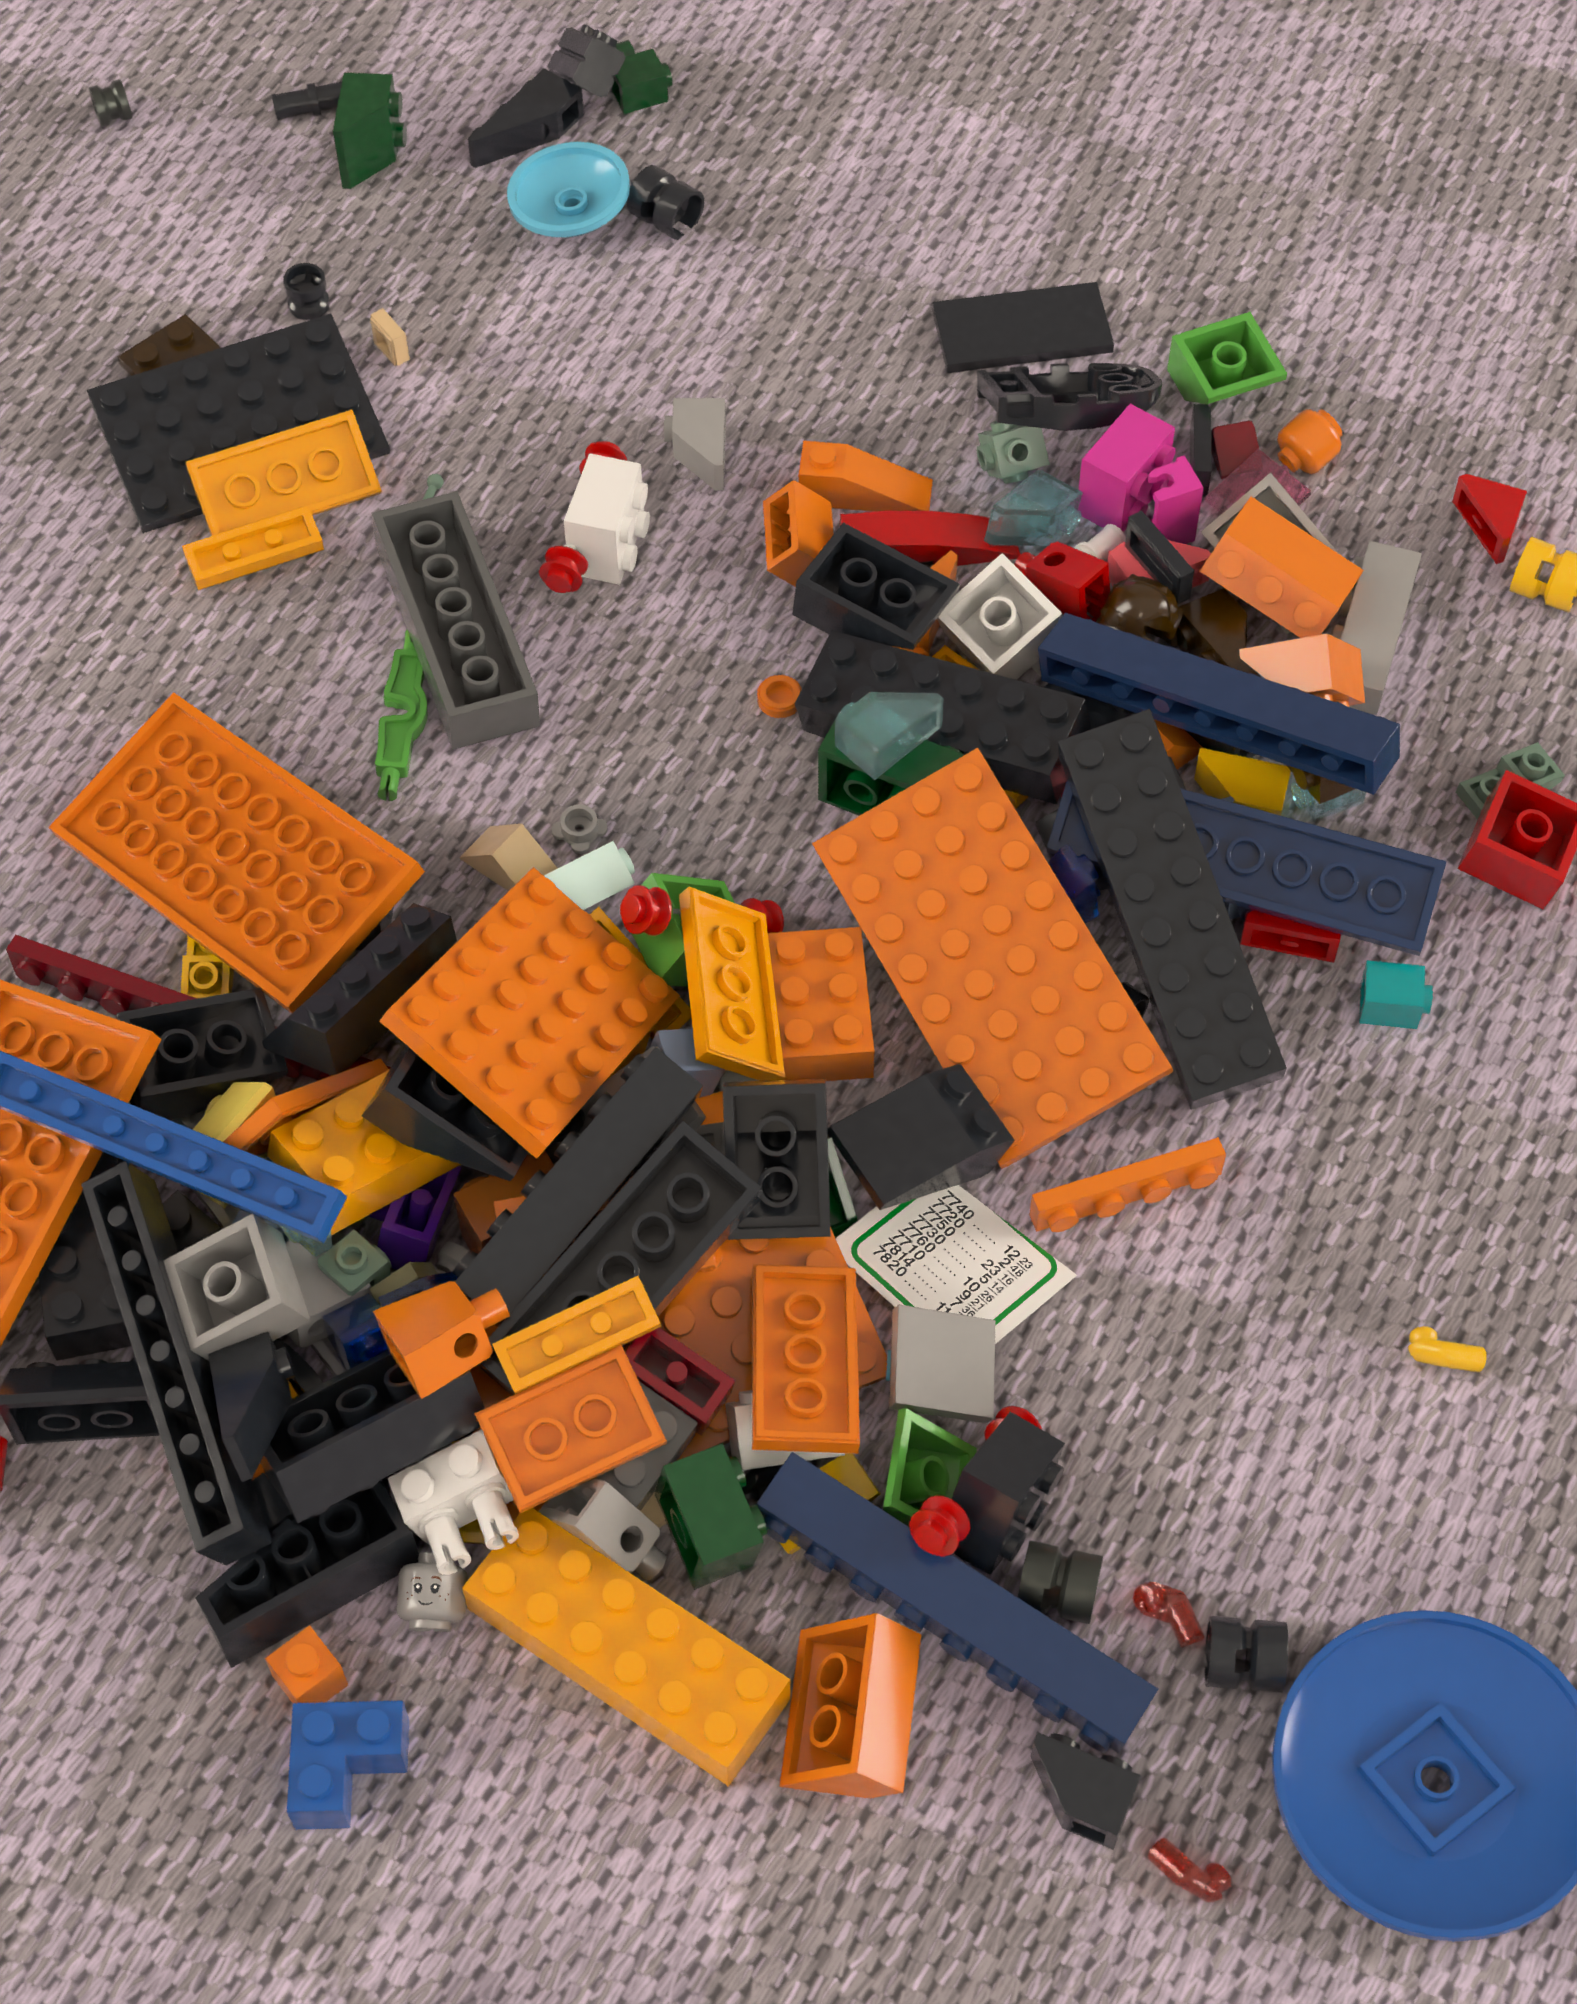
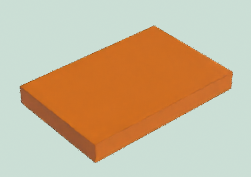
[475,1345,667,1513]

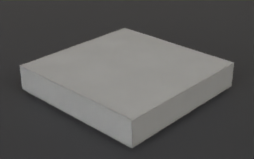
[889,1304,995,1424]

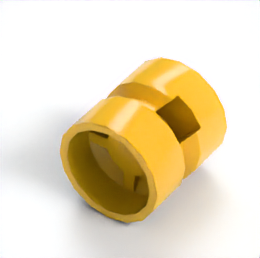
[1509,536,1577,613]

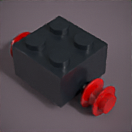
[909,1406,1065,1575]

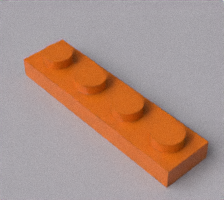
[1029,1137,1226,1232]

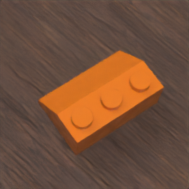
[1200,496,1364,638]
[779,1613,922,1799]

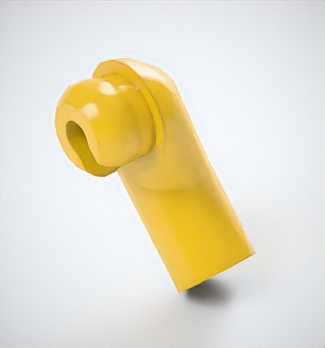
[1408,1326,1486,1372]

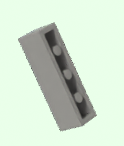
[1333,540,1422,715]

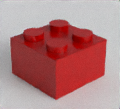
[1457,770,1577,909]

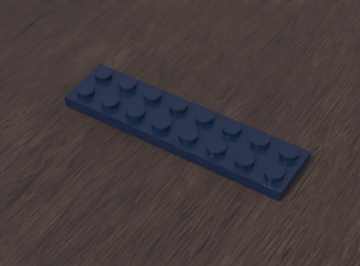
[1047,780,1447,956]

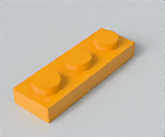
[182,505,324,590]
[492,1276,661,1394]

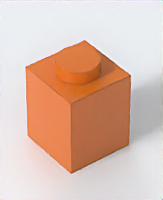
[265,1625,348,1703]

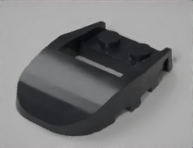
[977,363,1163,431]

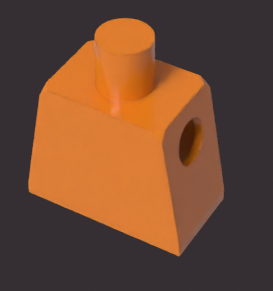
[373,1282,510,1399]

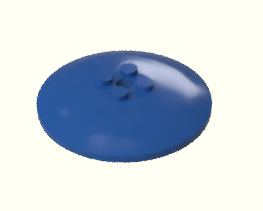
[1272,1610,1577,1942]

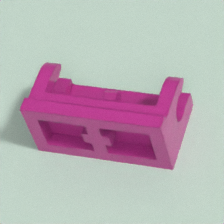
[1148,455,1204,544]

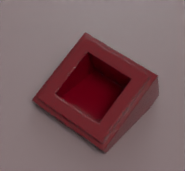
[1211,421,1263,479]

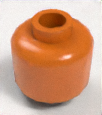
[1277,409,1343,474]

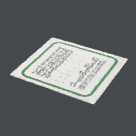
[836,1185,1077,1344]

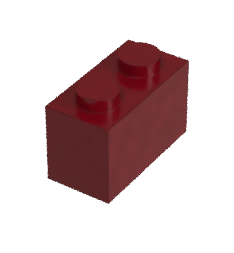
[625,1328,735,1436]

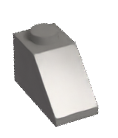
[664,398,726,491]

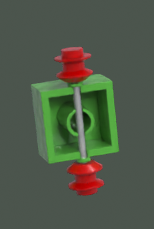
[620,873,784,987]

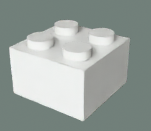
[937,553,1063,680]

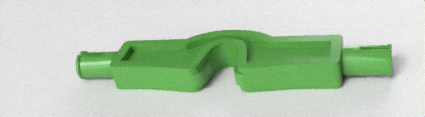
[375,630,428,801]

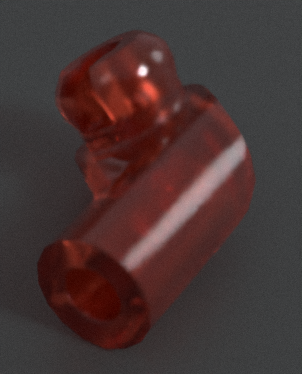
[1132,1582,1205,1648]
[1148,1838,1232,1903]

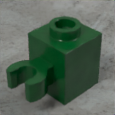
[610,40,673,114]

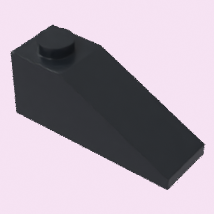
[208,1331,296,1482]

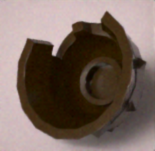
[1096,574,1184,647]

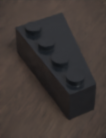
[195,1480,419,1668]

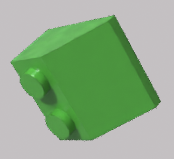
[1167,312,1287,404]

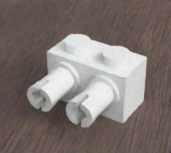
[388,1429,519,1575]

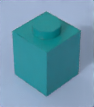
[1359,960,1433,1029]

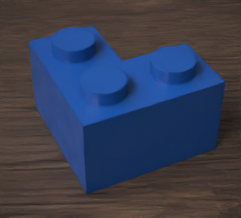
[287,1700,409,1830]

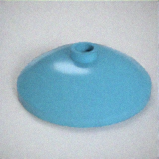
[507,142,630,238]

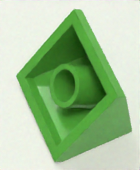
[883,1408,977,1527]

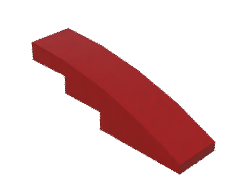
[840,511,1020,566]

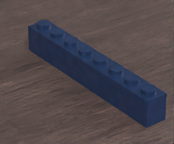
[1038,612,1400,795]
[756,1452,1158,1754]

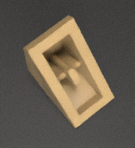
[460,823,558,891]

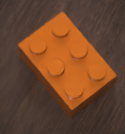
[768,927,875,1081]

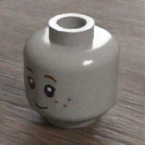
[397,1552,468,1632]

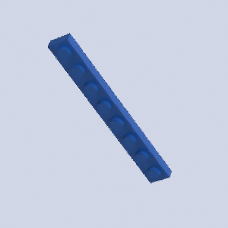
[0,1051,347,1244]

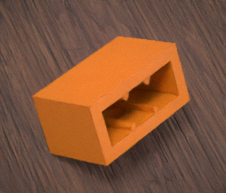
[763,480,834,587]

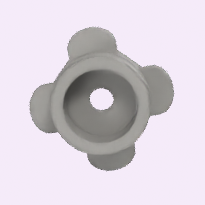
[552,805,608,854]

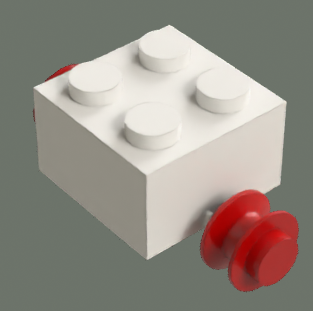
[539,441,650,593]

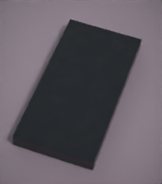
[932,282,1114,373]

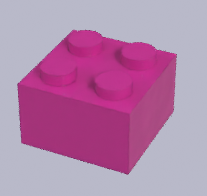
[1076,404,1176,533]

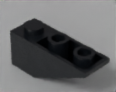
[468,68,584,168]

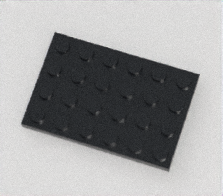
[87,313,390,533]

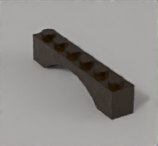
[1176,588,1355,804]

